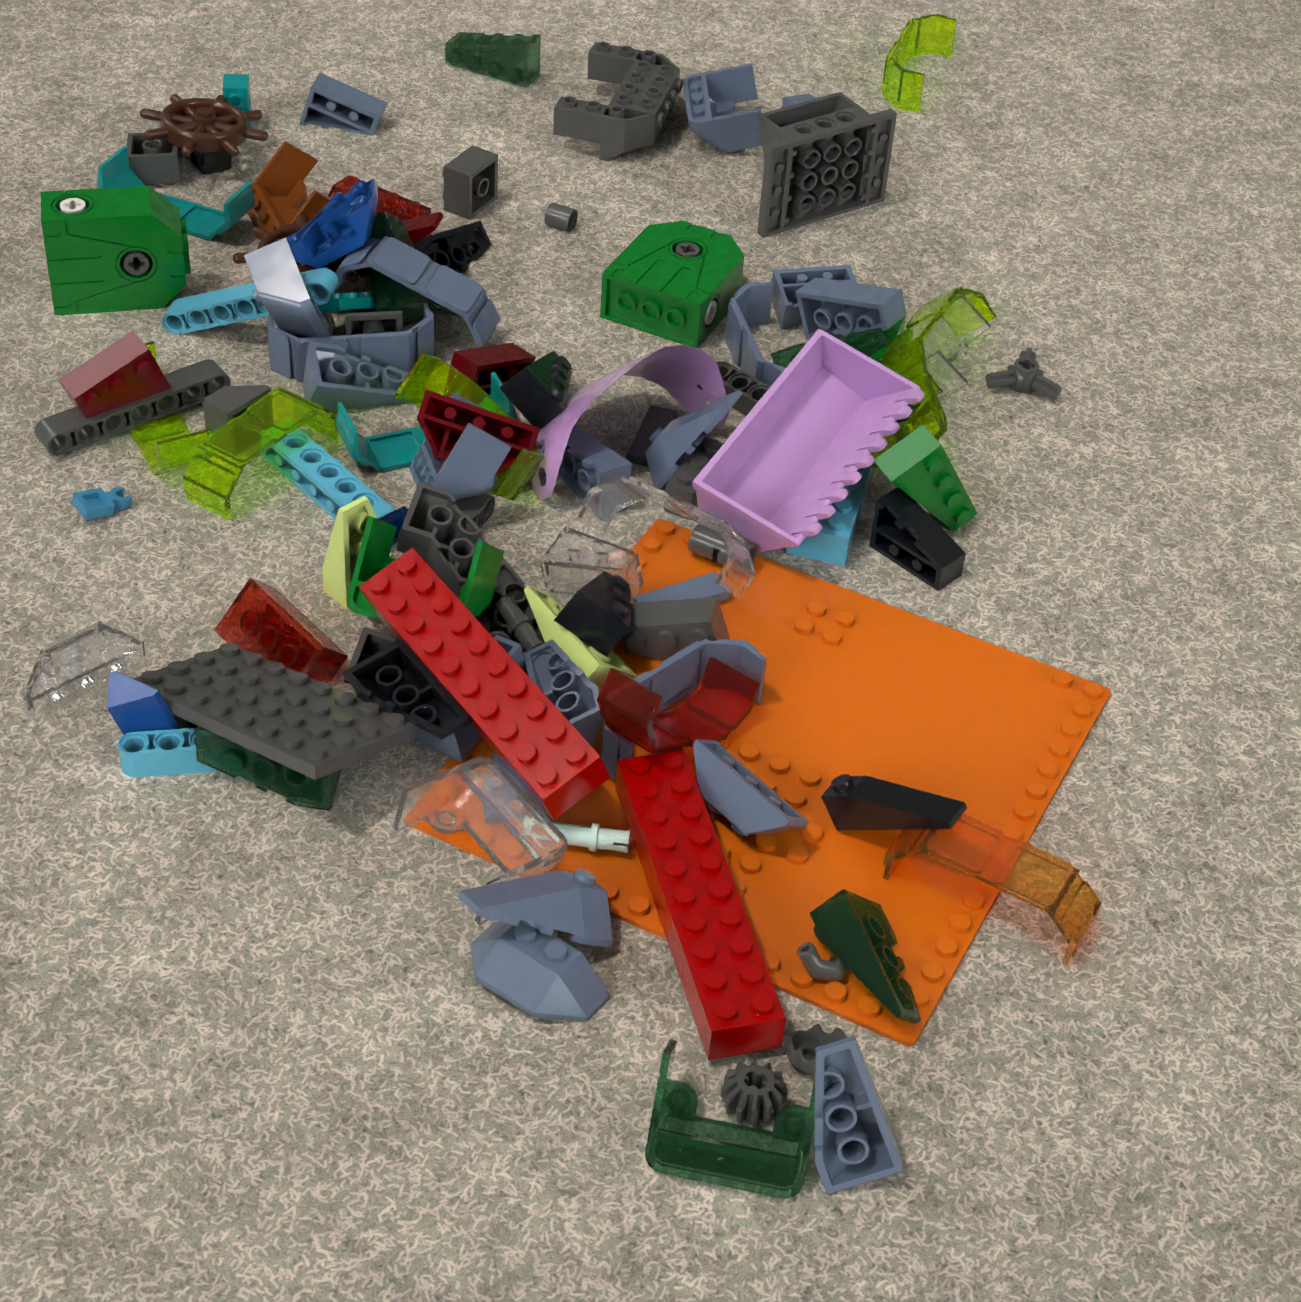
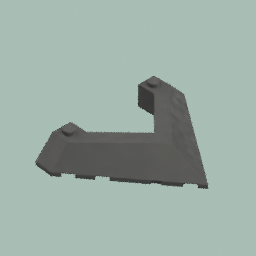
[344,482,545,684]

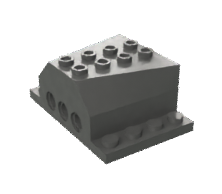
[757,92,897,238]

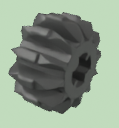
[720,1058,788,1128]

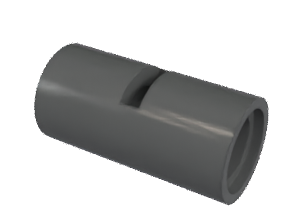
[688,523,757,574]

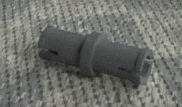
[495,596,544,652]

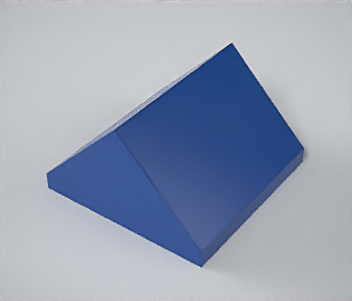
[107,671,181,735]

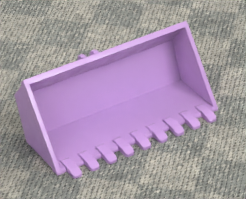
[692,329,925,553]

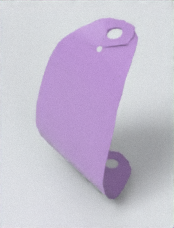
[524,345,729,500]

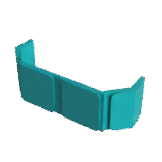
[97,146,255,241]
[335,372,516,473]

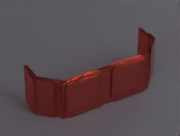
[597,657,760,755]

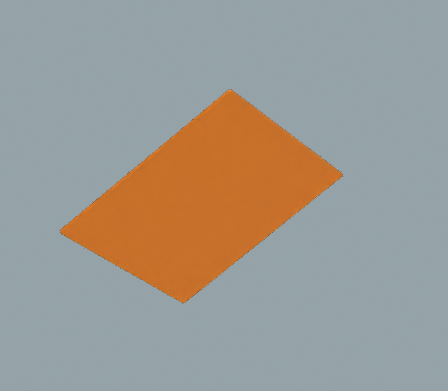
[402,519,1111,1047]

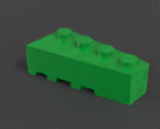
[874,424,978,531]

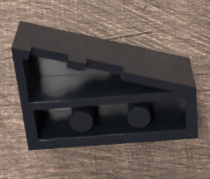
[869,487,966,591]

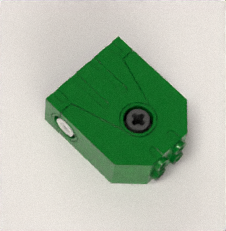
[41,186,191,316]
[600,221,744,348]

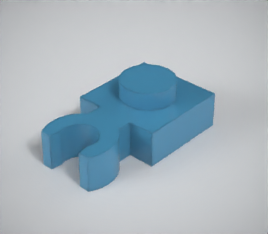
[72,487,132,520]

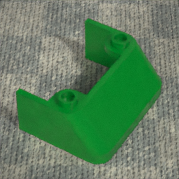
[347,516,504,620]

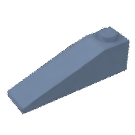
[303,341,424,411]
[645,390,742,490]
[814,1036,904,1195]

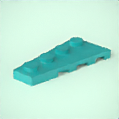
[318,290,397,312]

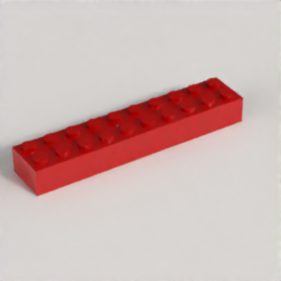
[359,548,611,820]
[615,750,786,1061]

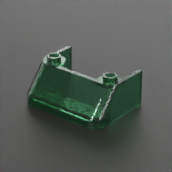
[645,1039,815,1199]

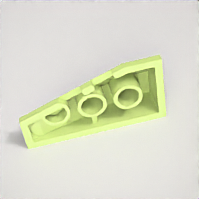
[322,496,395,610]
[524,585,637,698]

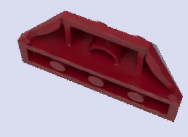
[417,389,540,476]

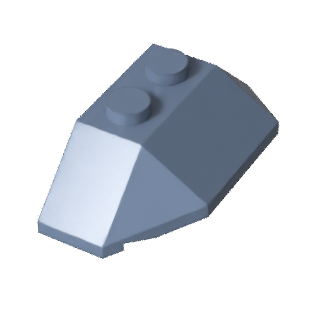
[693,739,809,836]
[470,921,610,1022]

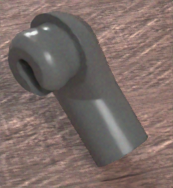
[797,942,847,982]

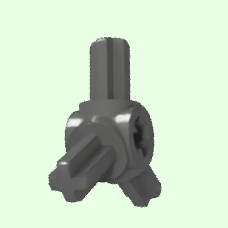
[985,348,1061,399]

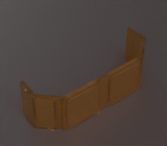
[883,813,1102,966]

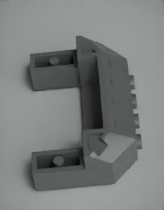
[553,42,683,161]

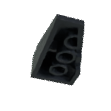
[410,221,492,273]
[343,640,472,740]
[821,774,967,830]

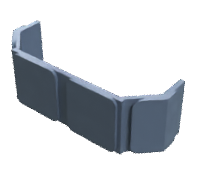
[335,236,500,348]
[725,282,786,386]
[267,303,434,383]
[602,638,767,781]

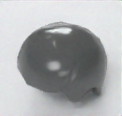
[786,1024,847,1076]

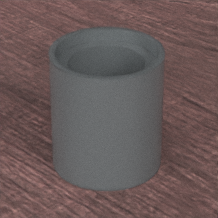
[545,202,578,232]

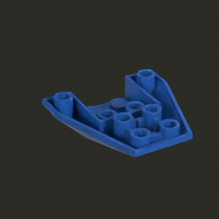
[287,178,378,268]

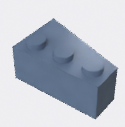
[299,73,387,136]
[771,265,857,330]

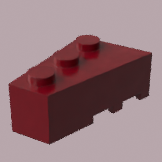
[59,331,171,418]
[443,343,536,405]

